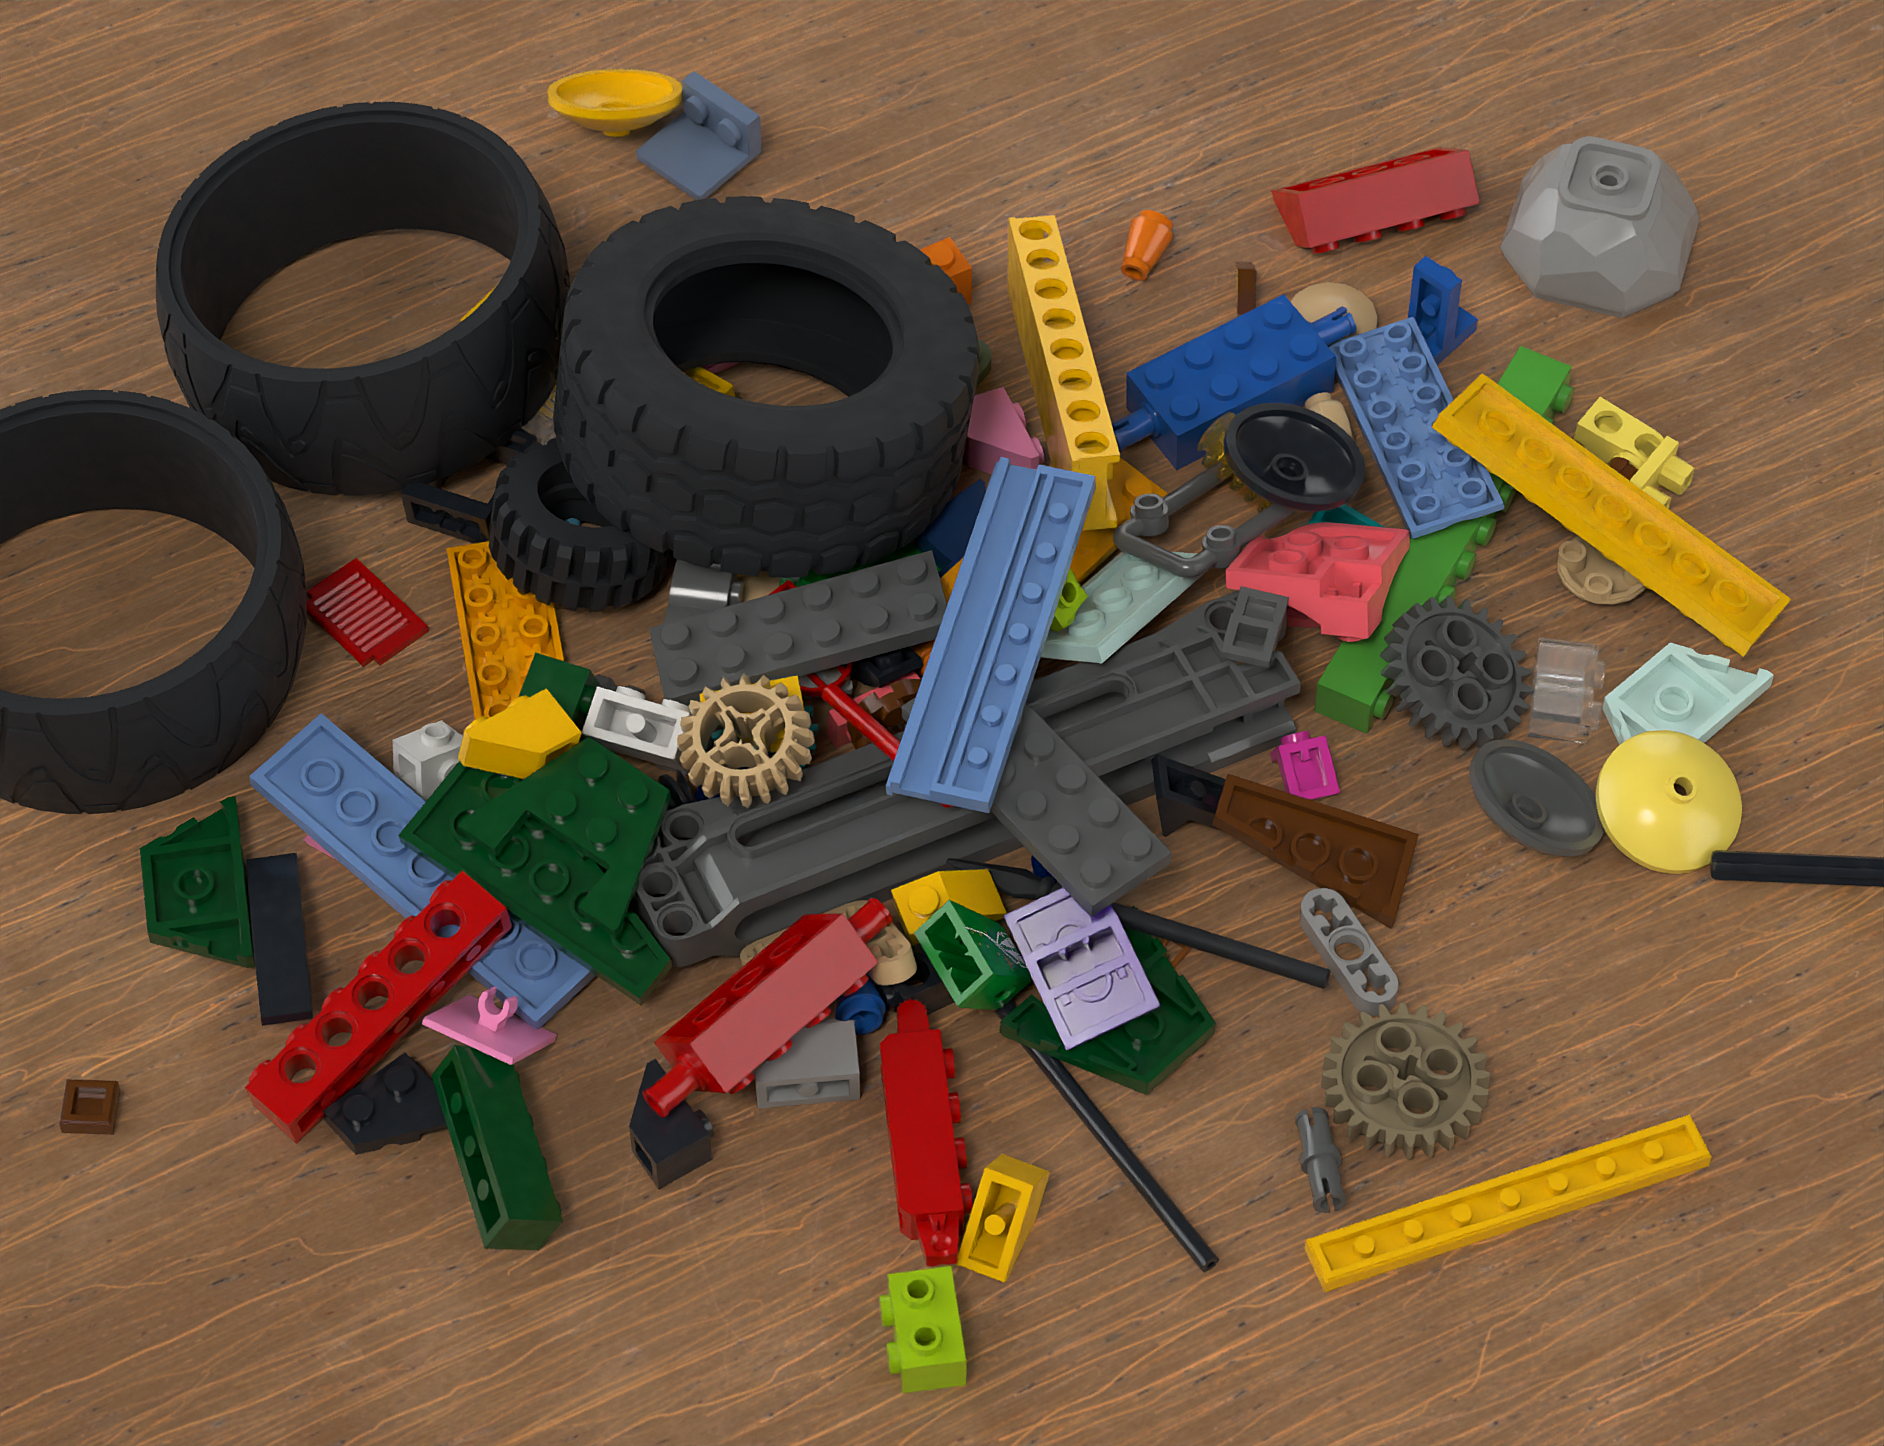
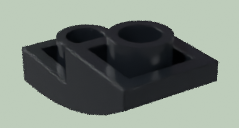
[843,647,923,687]

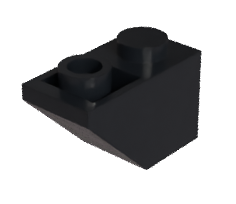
[629,1059,714,1190]

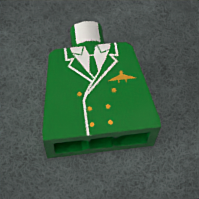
[914,900,1032,1010]

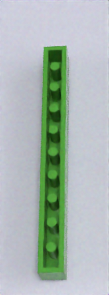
[1314,346,1574,734]

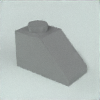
[755,1019,860,1108]

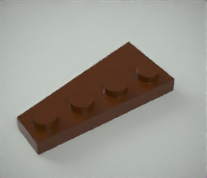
[1212,774,1419,929]

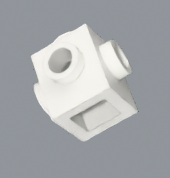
[392,720,463,801]

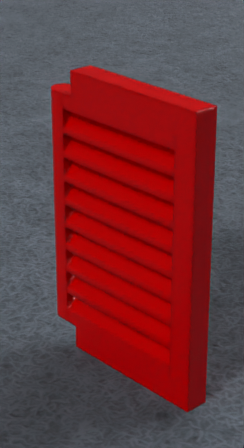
[306,558,429,667]

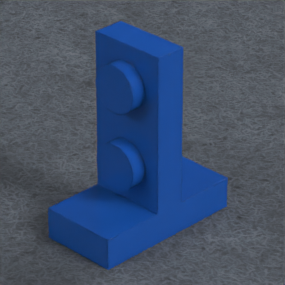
[1408,256,1478,365]

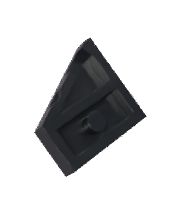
[323,1052,448,1155]

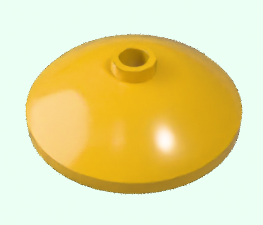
[548,69,683,137]

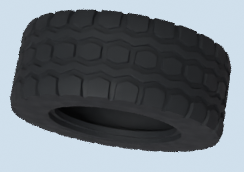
[553,196,980,578]

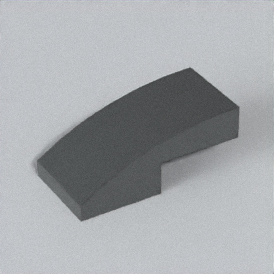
[1220,586,1289,668]

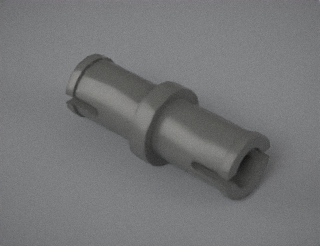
[1295,1107,1347,1213]

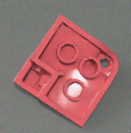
[1226,522,1410,642]

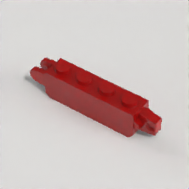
[880,998,973,1266]

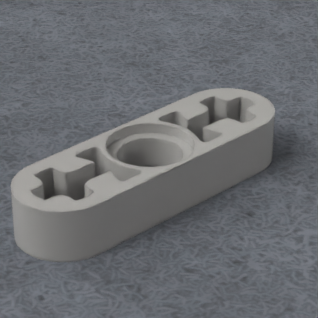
[1299,888,1398,1016]

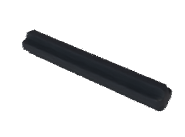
[1710,850,1884,887]

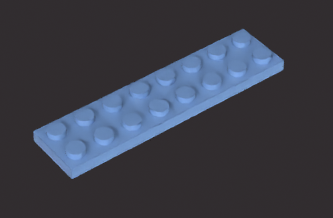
[249,713,596,1029]

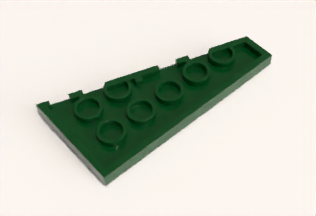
[398,761,672,1006]

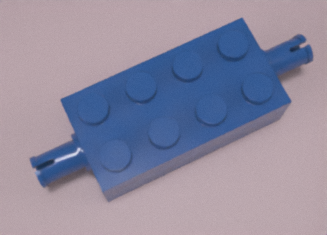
[1112,294,1356,471]

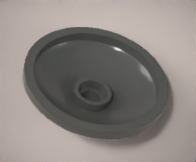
[1469,739,1604,857]

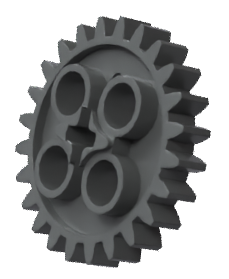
[1380,596,1533,750]

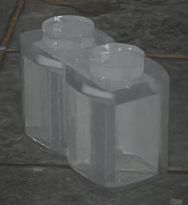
[1527,637,1606,744]

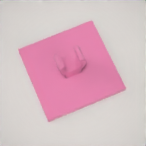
[422,986,557,1065]

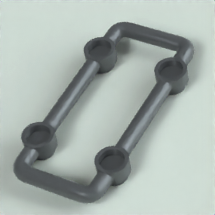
[1113,457,1296,578]

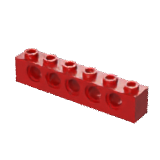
[244,871,512,1144]

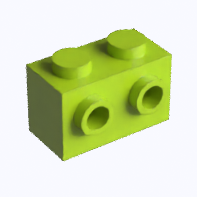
[879,1266,966,1393]

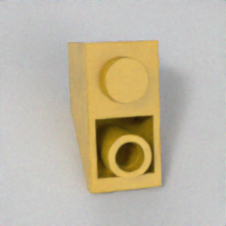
[458,689,582,779]

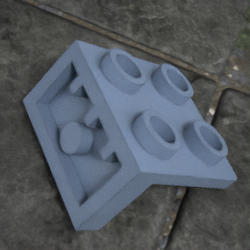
[636,71,762,200]

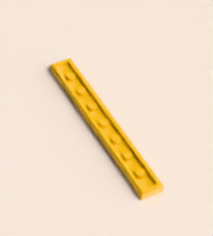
[1304,1114,1712,1292]

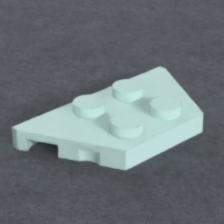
[1602,643,1774,745]

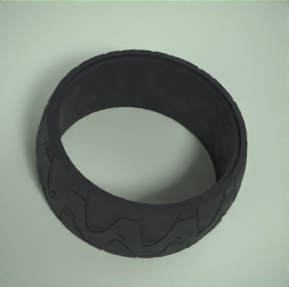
[156,102,570,496]
[0,390,307,814]

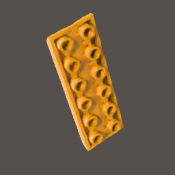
[446,541,564,720]

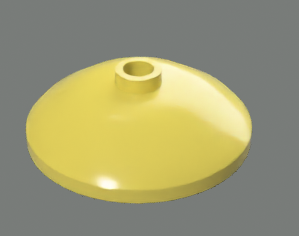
[1596,730,1742,874]

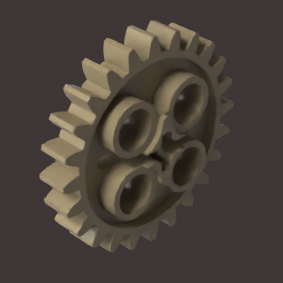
[1321,1002,1491,1160]

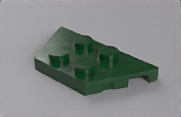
[140,796,255,968]

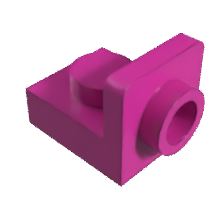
[1270,731,1340,801]

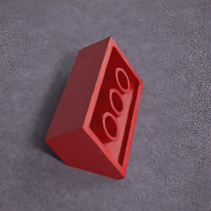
[1271,147,1480,254]

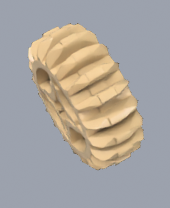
[677,673,814,808]

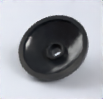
[1224,403,1365,512]

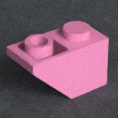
[963,387,1044,474]

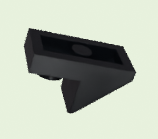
[1151,755,1225,837]

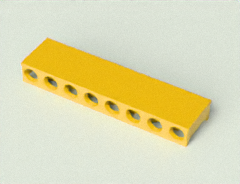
[1007,215,1120,531]

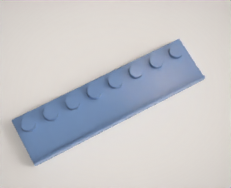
[886,457,1096,813]

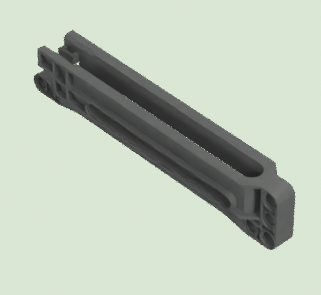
[631,590,1301,967]

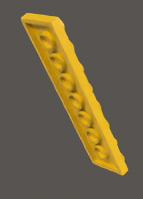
[1432,373,1791,657]

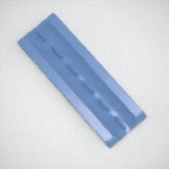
[1328,317,1504,539]

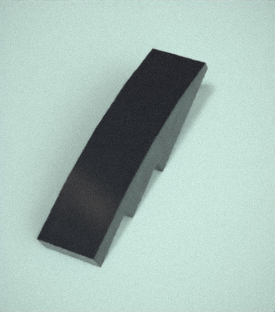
[247,852,313,1026]

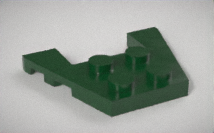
[458,737,671,939]
[999,906,1216,1095]

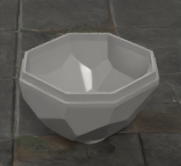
[1500,136,1700,318]

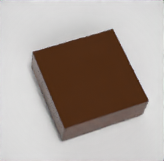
[59,1079,121,1135]

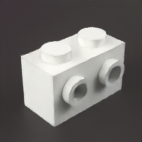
[582,686,692,772]

